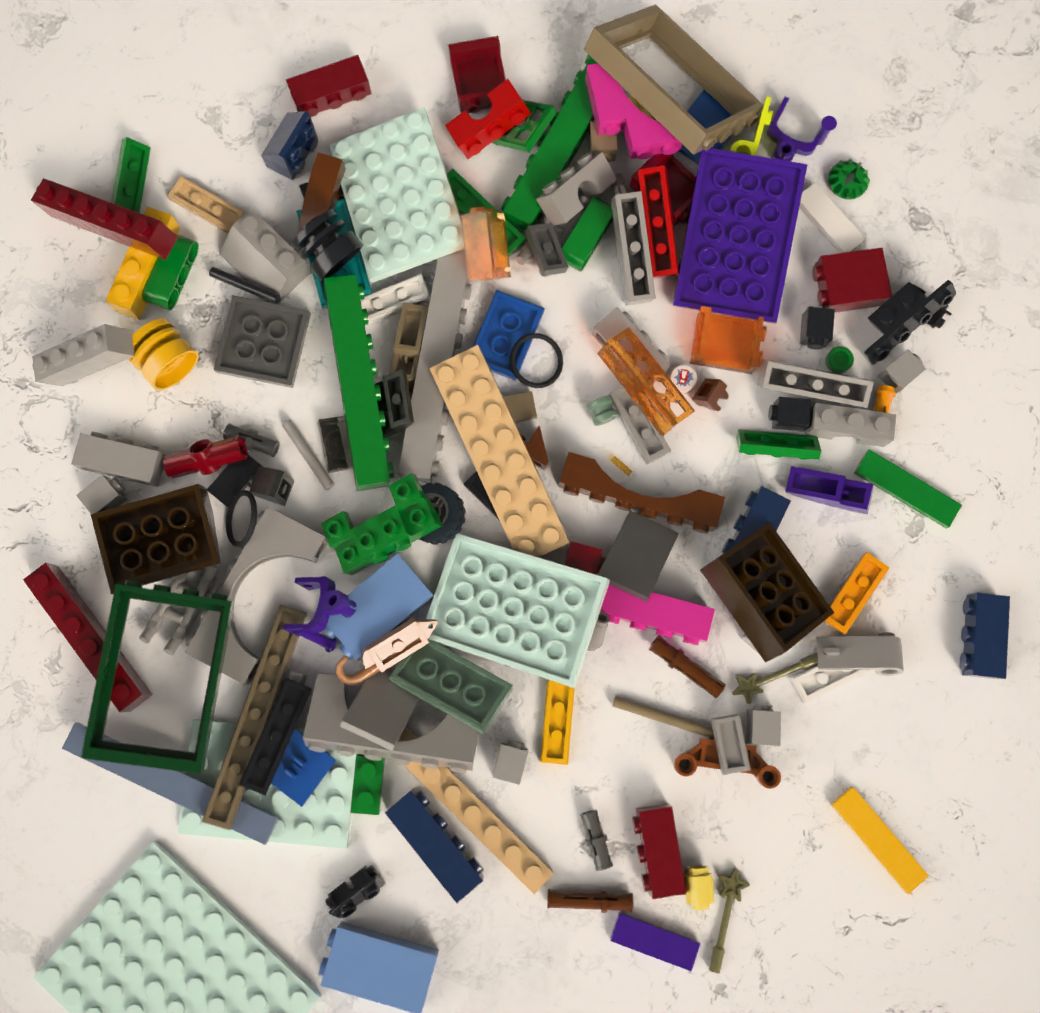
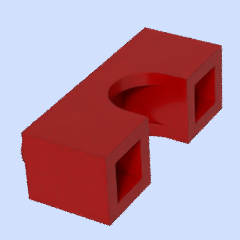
[445,79,531,159]

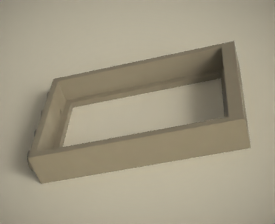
[583,4,763,155]

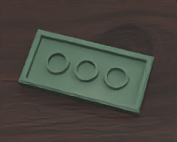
[389,639,513,735]

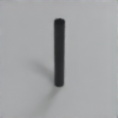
[209,267,281,304]

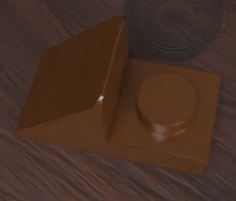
[521,426,548,471]

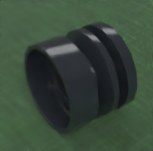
[291,209,363,281]

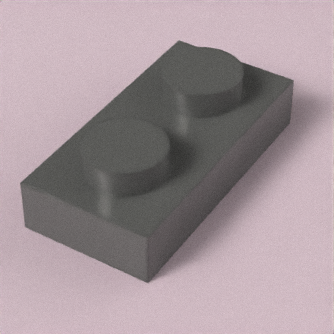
[525,223,569,276]

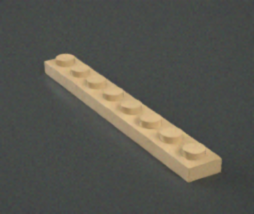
[397,726,554,894]

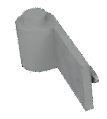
[817,632,904,676]

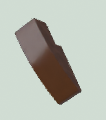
[297,152,346,235]

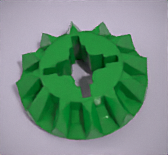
[828,159,870,200]

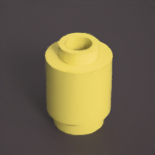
[684,865,715,910]

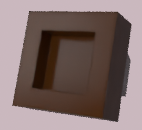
[691,378,729,411]

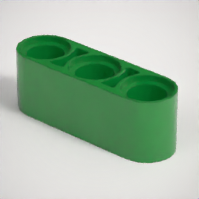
[562,196,613,272]
[143,233,199,310]

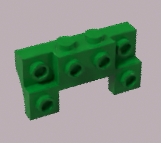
[321,473,442,575]

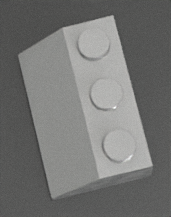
[219,208,312,303]

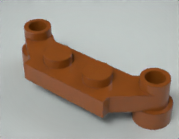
[673,738,781,789]

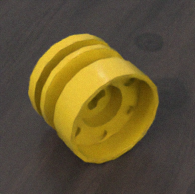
[128,318,199,391]

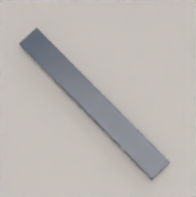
[61,722,280,845]

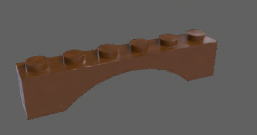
[559,452,725,534]

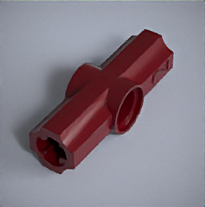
[162,436,248,478]

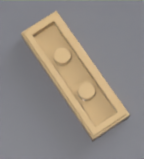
[167,176,246,234]

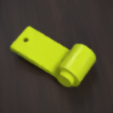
[730,96,773,156]

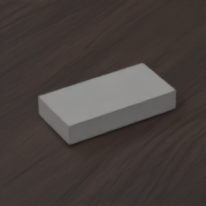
[710,714,751,775]

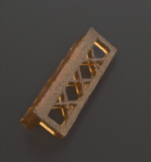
[597,327,695,437]

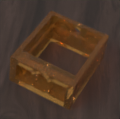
[461,207,511,281]

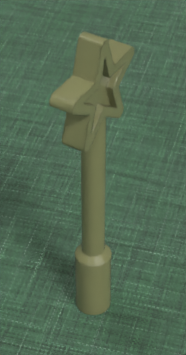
[732,653,818,704]
[709,868,750,974]

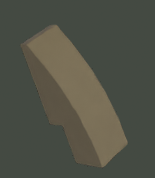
[389,303,429,390]

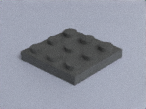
[213,295,311,388]

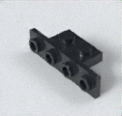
[864,280,956,365]

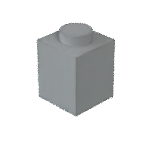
[877,349,926,394]
[76,475,128,514]
[746,705,781,746]
[492,739,529,785]

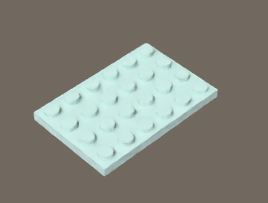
[329,107,470,283]
[426,534,610,688]
[178,719,358,849]

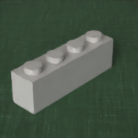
[611,191,656,306]
[32,324,135,387]
[757,359,874,408]

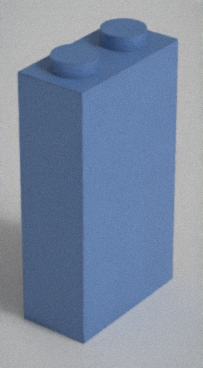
[324,553,434,661]
[318,921,439,1013]

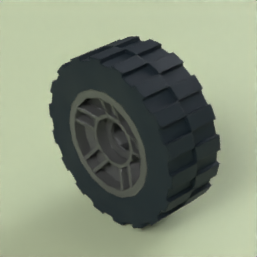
[419,482,466,545]

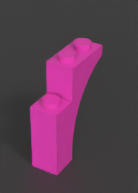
[585,63,682,160]

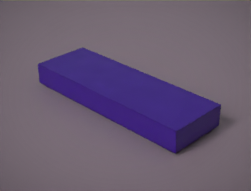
[610,912,700,972]

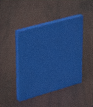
[271,729,337,807]

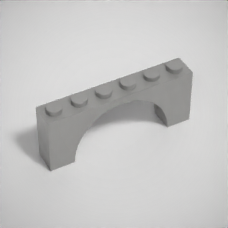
[185,506,328,684]
[303,673,479,773]

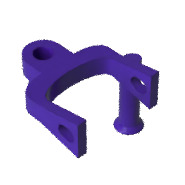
[767,97,837,161]
[283,576,357,652]

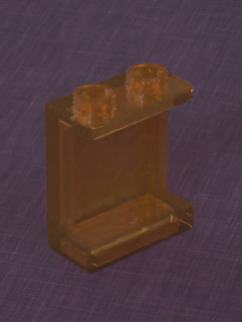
[690,306,767,374]

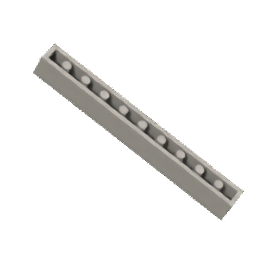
[398,223,481,483]

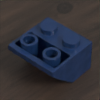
[261,111,318,180]

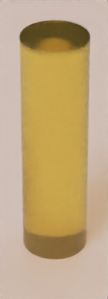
[611,456,633,476]

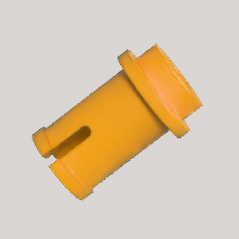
[873,385,896,413]

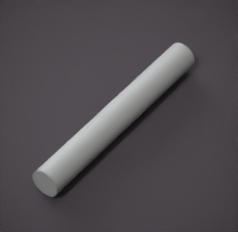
[282,419,334,490]

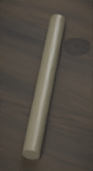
[612,696,714,739]

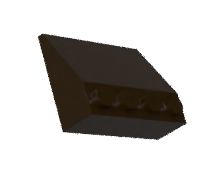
[90,484,221,595]
[700,522,835,663]

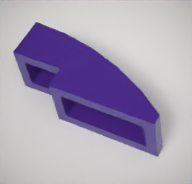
[785,466,874,515]

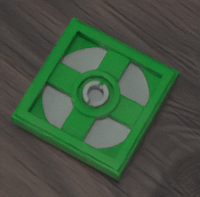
[492,100,557,153]

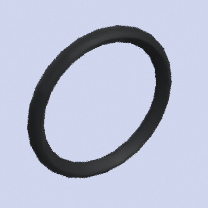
[510,333,563,388]
[226,490,257,547]

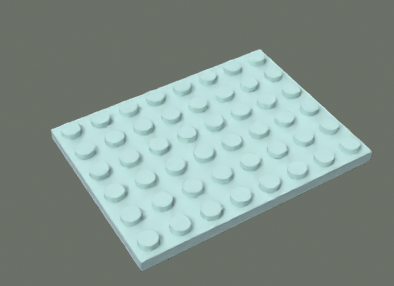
[33,841,322,1013]

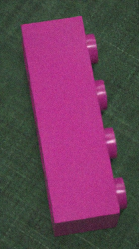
[600,584,715,646]

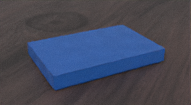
[678,89,734,165]
[473,290,545,381]

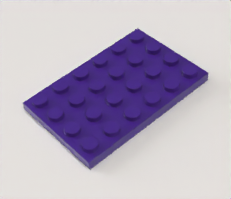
[672,148,808,324]

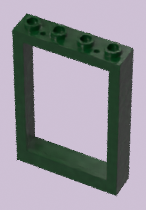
[81,580,234,774]

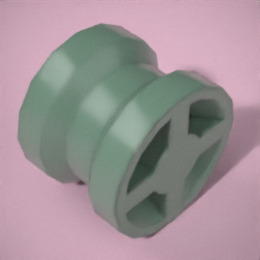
[587,395,619,426]

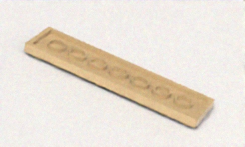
[429,345,570,557]

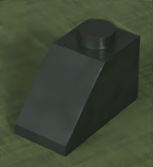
[248,466,294,506]

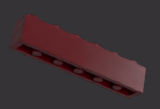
[30,178,178,260]
[23,562,153,712]

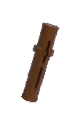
[648,635,726,698]
[547,889,633,913]

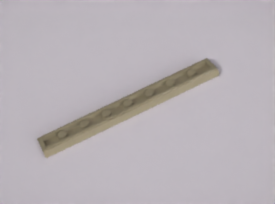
[202,605,307,830]

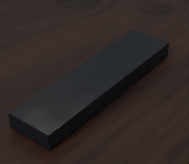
[238,678,312,796]

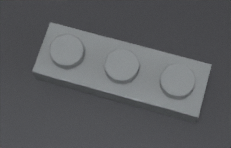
[609,382,671,465]

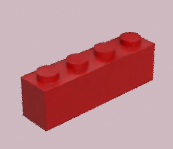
[638,165,679,279]

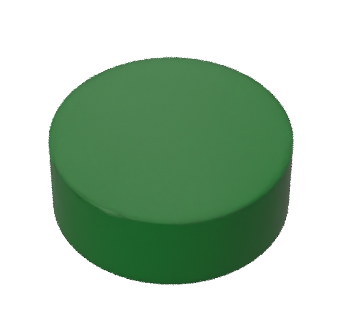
[825,346,854,374]

